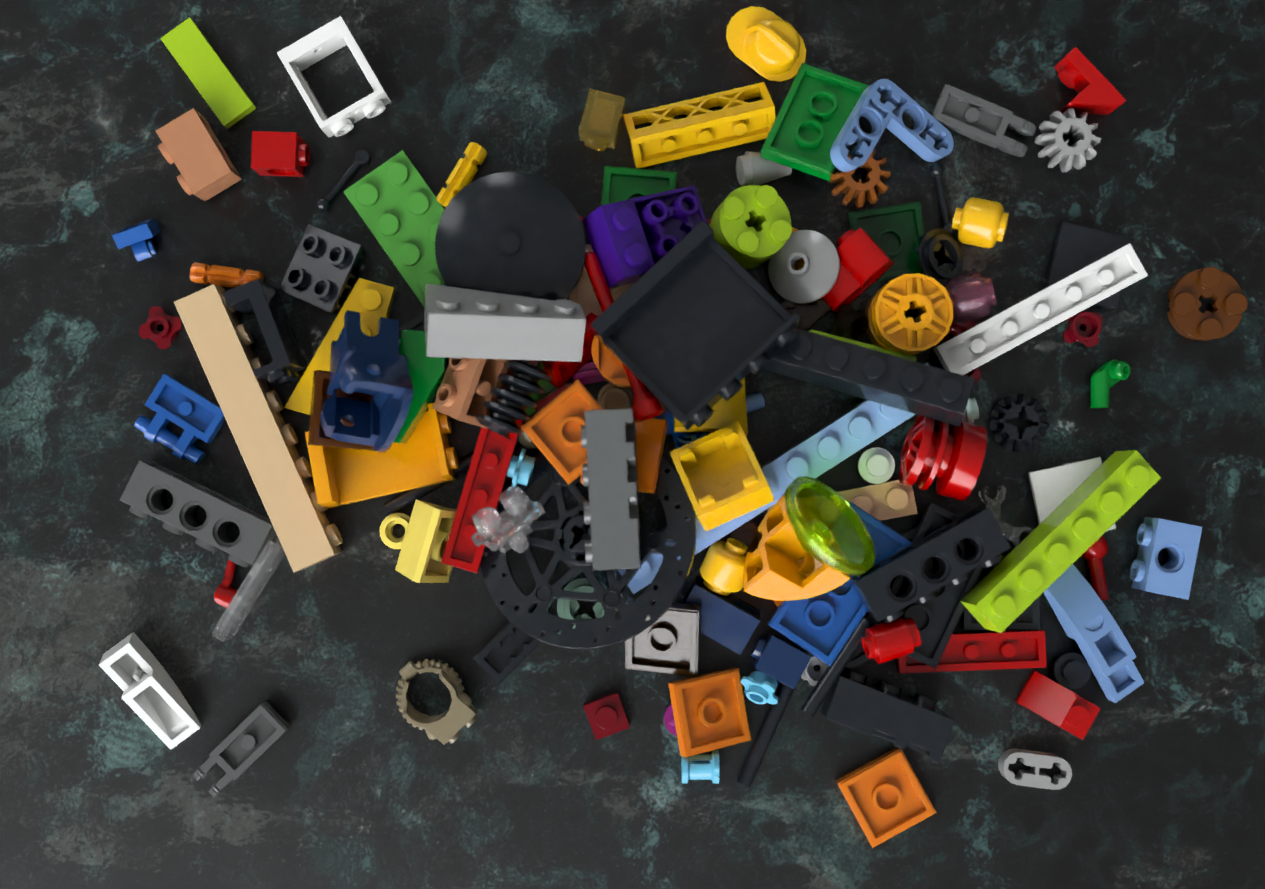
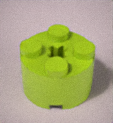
[709,185,792,269]

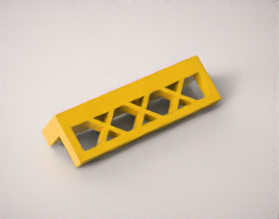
[624,82,776,169]

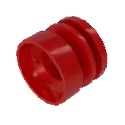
[899,415,987,501]

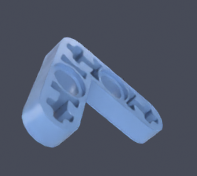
[830,79,954,172]

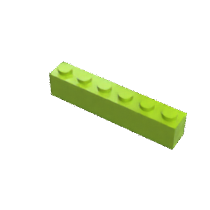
[960,450,1161,633]

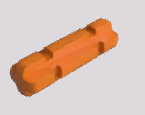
[190,262,264,288]

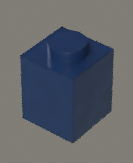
[750,631,811,689]

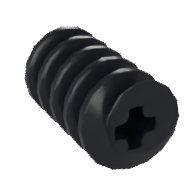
[476,360,552,442]

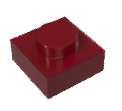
[583,691,630,740]

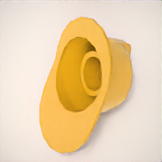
[726,6,806,82]

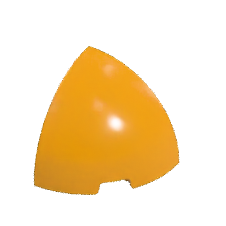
[743,495,851,601]

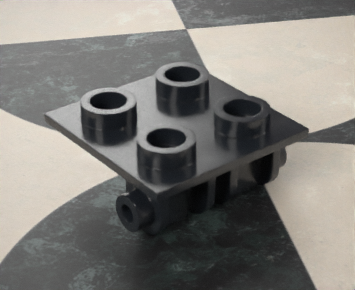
[279,224,365,315]

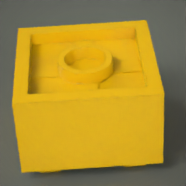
[669,421,775,531]

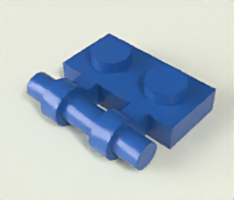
[134,374,226,465]

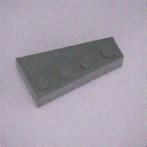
[581,409,641,570]

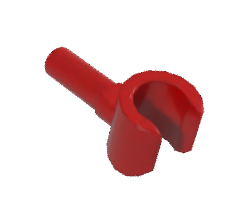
[214,559,241,609]

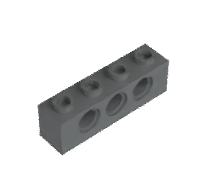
[120,460,277,567]

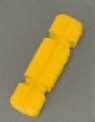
[436,142,487,208]

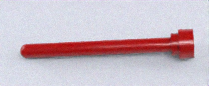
[584,251,664,422]

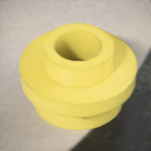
[380,513,410,549]

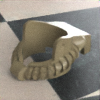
[396,659,478,745]

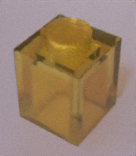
[579,89,626,151]

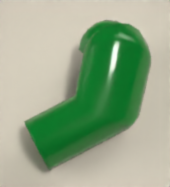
[1090,359,1131,408]

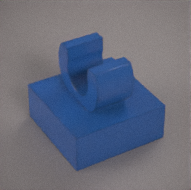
[112,218,161,262]

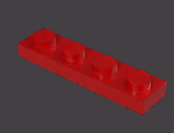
[896,629,1047,674]

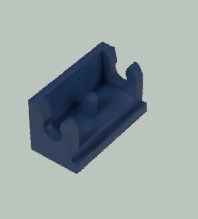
[682,575,761,654]

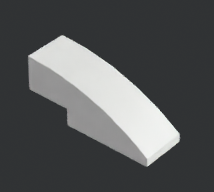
[99,632,201,750]

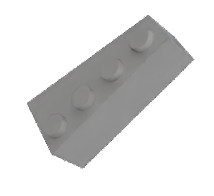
[424,283,586,362]

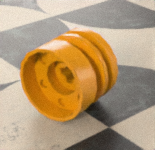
[864,273,953,356]

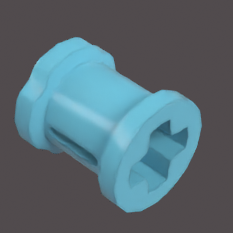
[681,750,719,784]

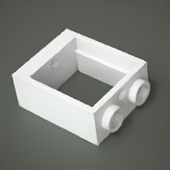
[277,16,391,138]

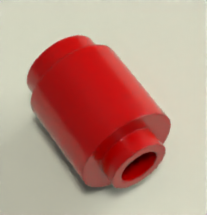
[861,617,921,664]

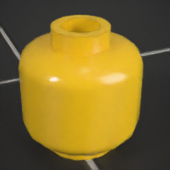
[952,197,1009,249]
[700,538,748,596]

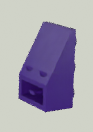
[583,185,708,289]

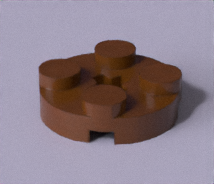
[1167,267,1248,341]

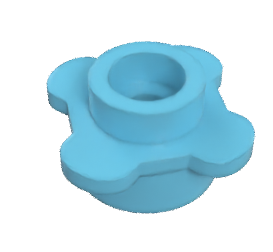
[507,448,536,488]
[740,671,778,704]

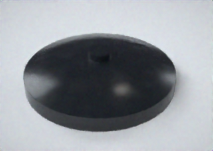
[435,172,586,301]

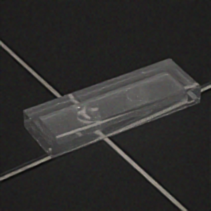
[212,539,285,642]

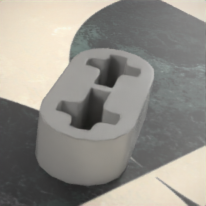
[998,748,1072,790]

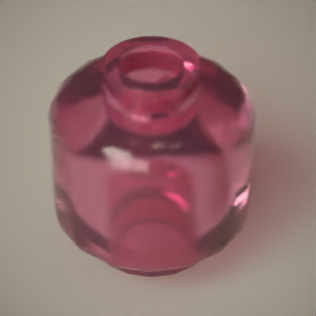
[946,271,997,323]

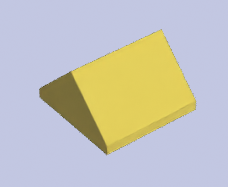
[395,499,456,583]

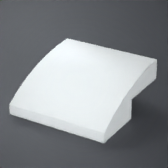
[1028,457,1116,531]

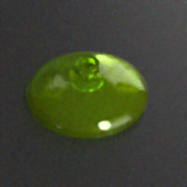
[785,476,875,575]

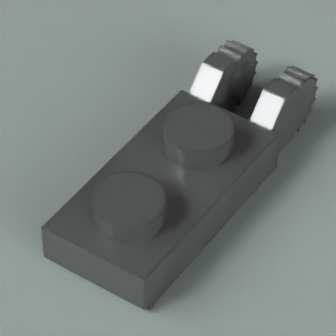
[931,84,1036,157]
[193,701,291,797]

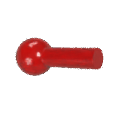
[1081,536,1109,602]

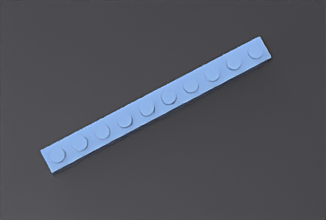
[618,363,930,594]

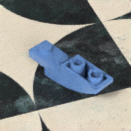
[1043,564,1144,703]

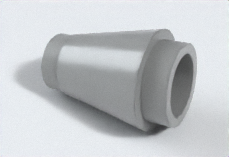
[736,151,792,185]

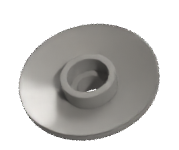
[768,230,840,304]

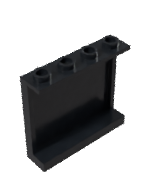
[590,221,800,430]

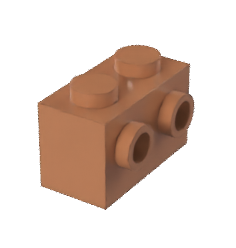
[156,108,242,201]
[433,358,511,428]

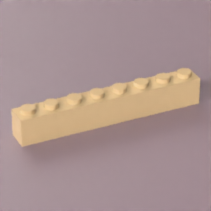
[174,284,343,572]

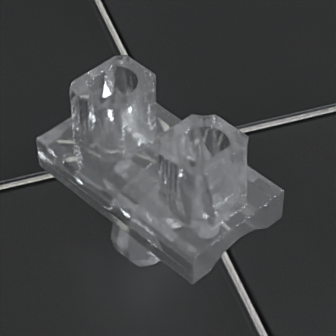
[471,487,545,553]

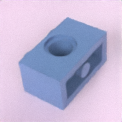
[1130,517,1203,600]

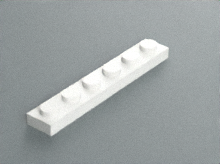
[933,243,1148,375]

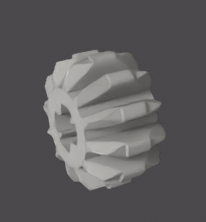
[1034,108,1102,172]

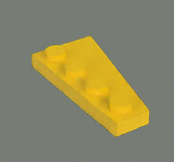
[284,278,397,415]

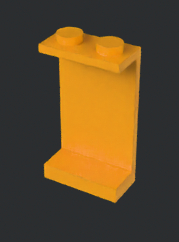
[305,403,459,508]

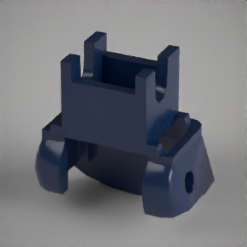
[320,310,414,452]

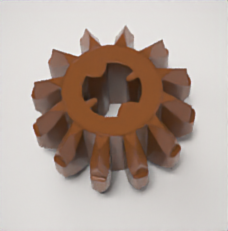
[828,145,891,209]

